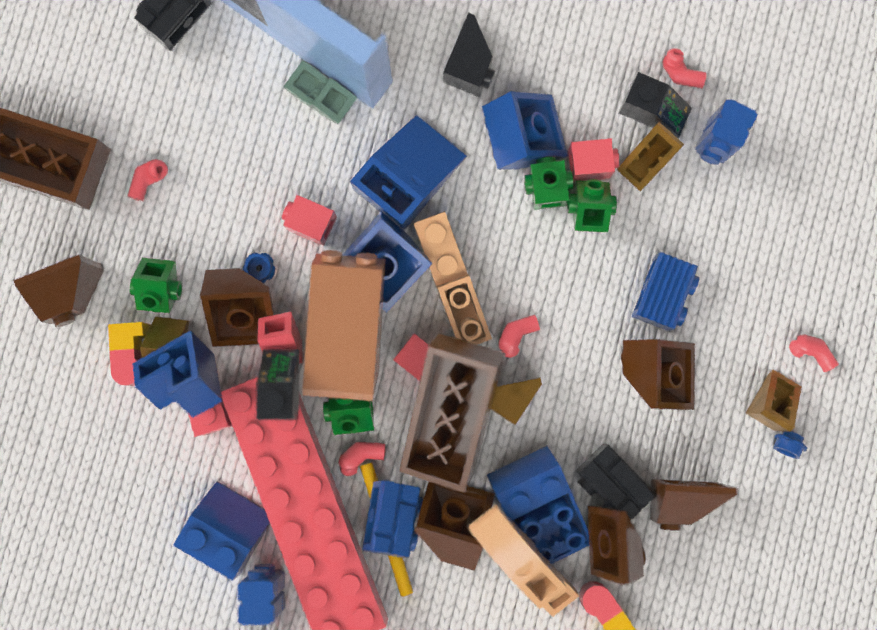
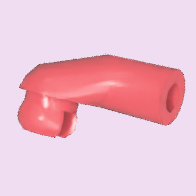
[663,48,706,88]
[127,159,168,201]
[498,315,540,358]
[789,334,839,372]
[338,442,386,476]

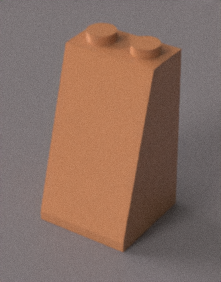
[302,250,385,401]

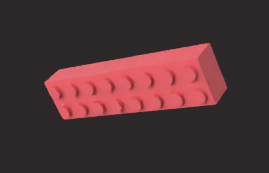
[221,377,388,630]

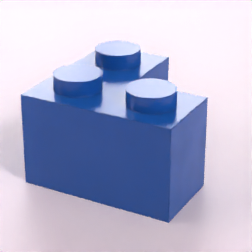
[133,331,223,418]

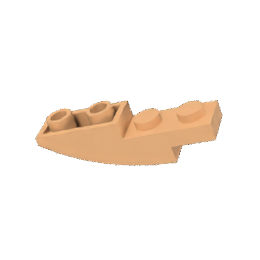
[413,211,492,344]
[468,505,579,617]

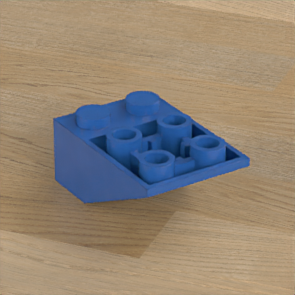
[350,115,467,230]
[486,446,589,564]

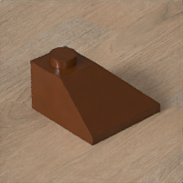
[13,254,104,327]
[200,268,275,347]
[621,339,695,410]
[650,479,737,531]
[415,481,495,571]
[587,505,646,585]

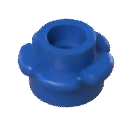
[243,253,276,284]
[773,431,807,459]

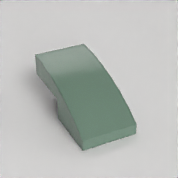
[283,60,357,125]

